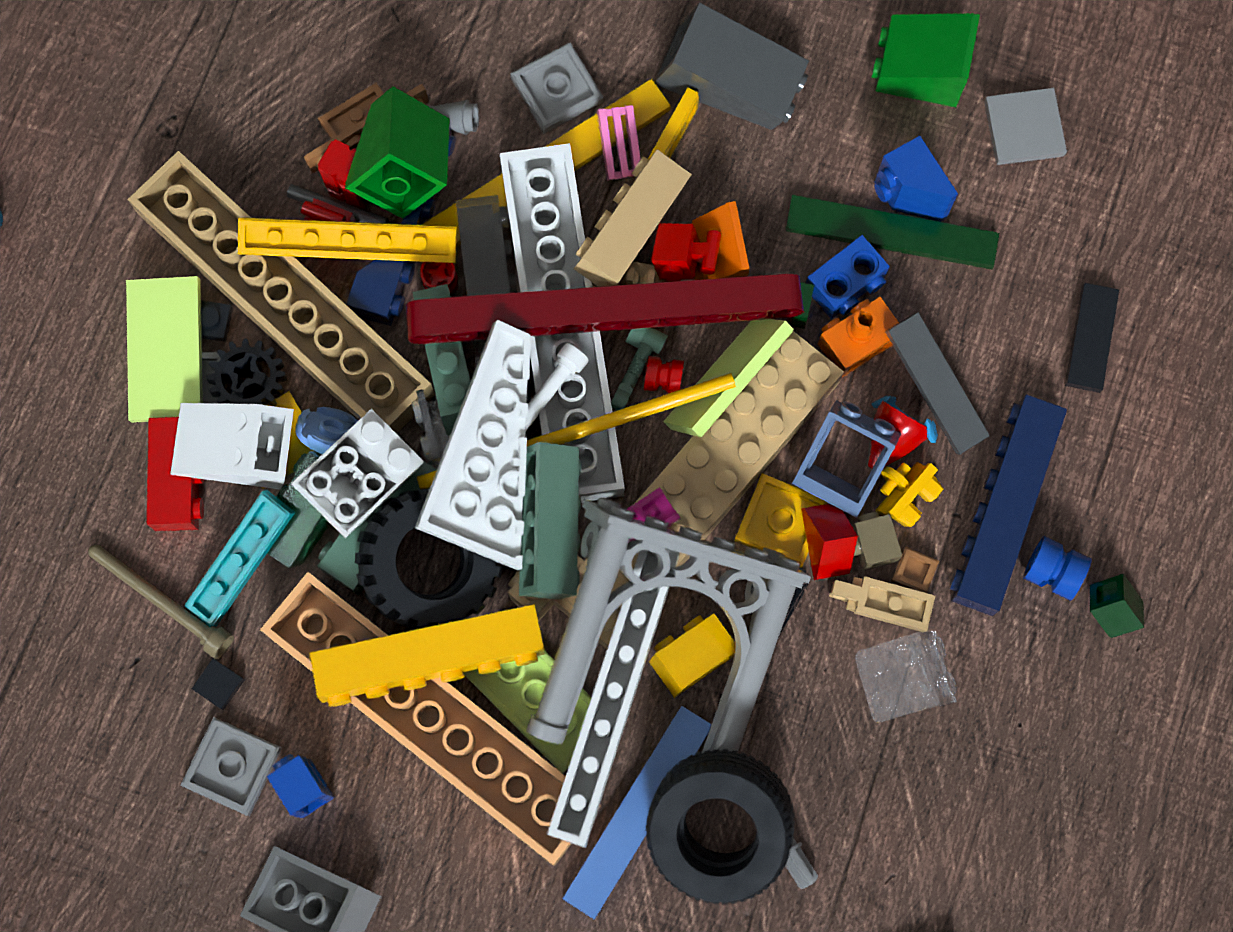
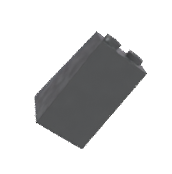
[654,2,809,130]

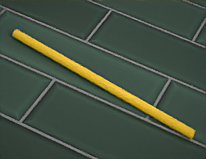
[417,373,736,489]

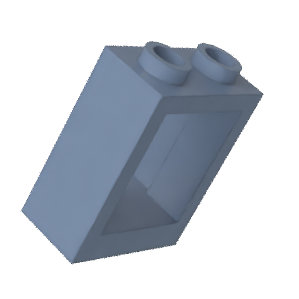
[792,400,901,518]

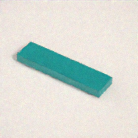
[184,490,295,627]

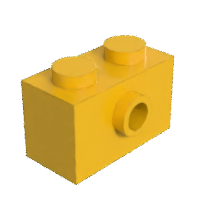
[649,613,735,698]

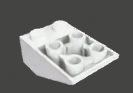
[170,403,294,490]
[292,409,424,538]

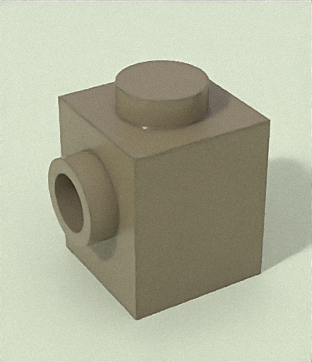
[853,512,903,571]

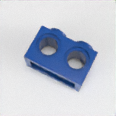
[806,235,890,319]
[266,754,335,818]

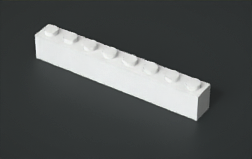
[547,548,680,848]

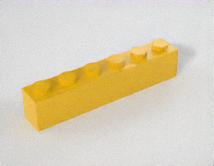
[309,604,545,707]

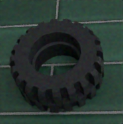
[355,489,503,630]

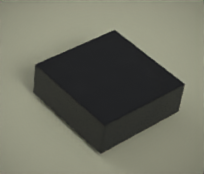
[191,658,245,710]

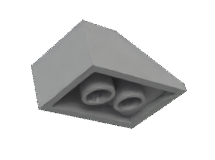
[240,846,381,932]

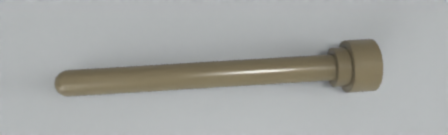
[88,544,234,660]

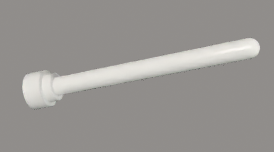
[525,343,589,432]

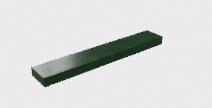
[785,195,1000,270]

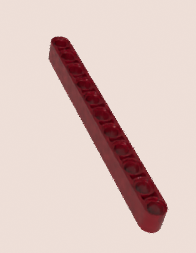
[406,274,804,344]

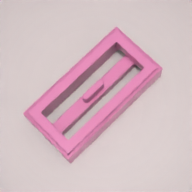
[597,105,641,180]

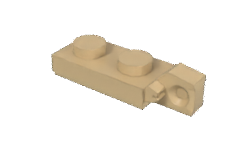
[829,576,935,633]

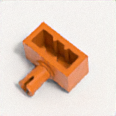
[818,297,899,378]

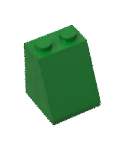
[871,13,980,107]
[345,86,450,219]

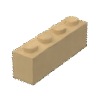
[574,149,692,287]

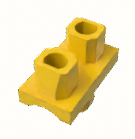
[875,462,944,527]

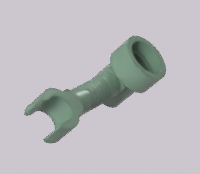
[611,328,668,410]

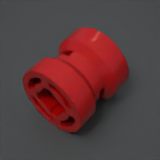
[420,262,458,296]
[644,355,684,394]

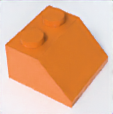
[692,201,749,280]

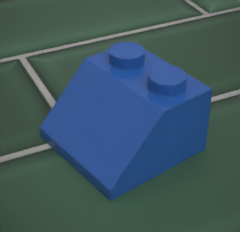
[874,136,958,222]

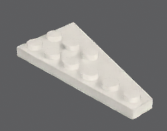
[415,320,531,570]

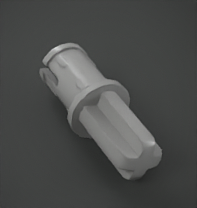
[786,837,818,889]

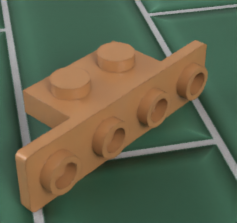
[304,83,429,173]

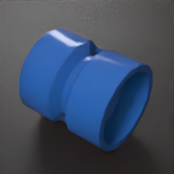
[1023,536,1092,601]

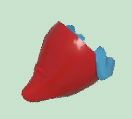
[868,395,938,469]

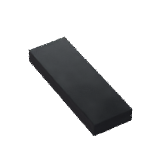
[1065,283,1119,393]

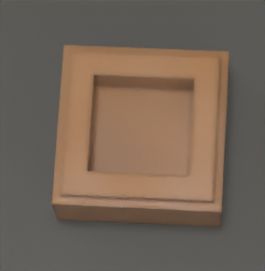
[891,547,939,593]

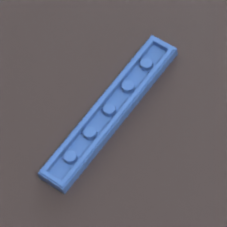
[563,706,712,919]

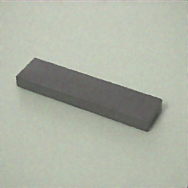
[885,312,990,455]

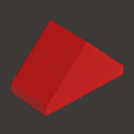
[801,504,858,580]

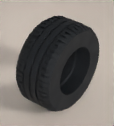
[646,749,795,904]

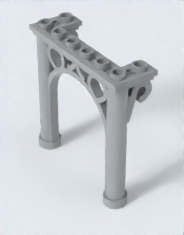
[526,498,811,753]

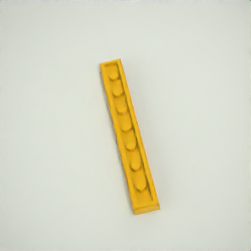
[422,79,671,247]

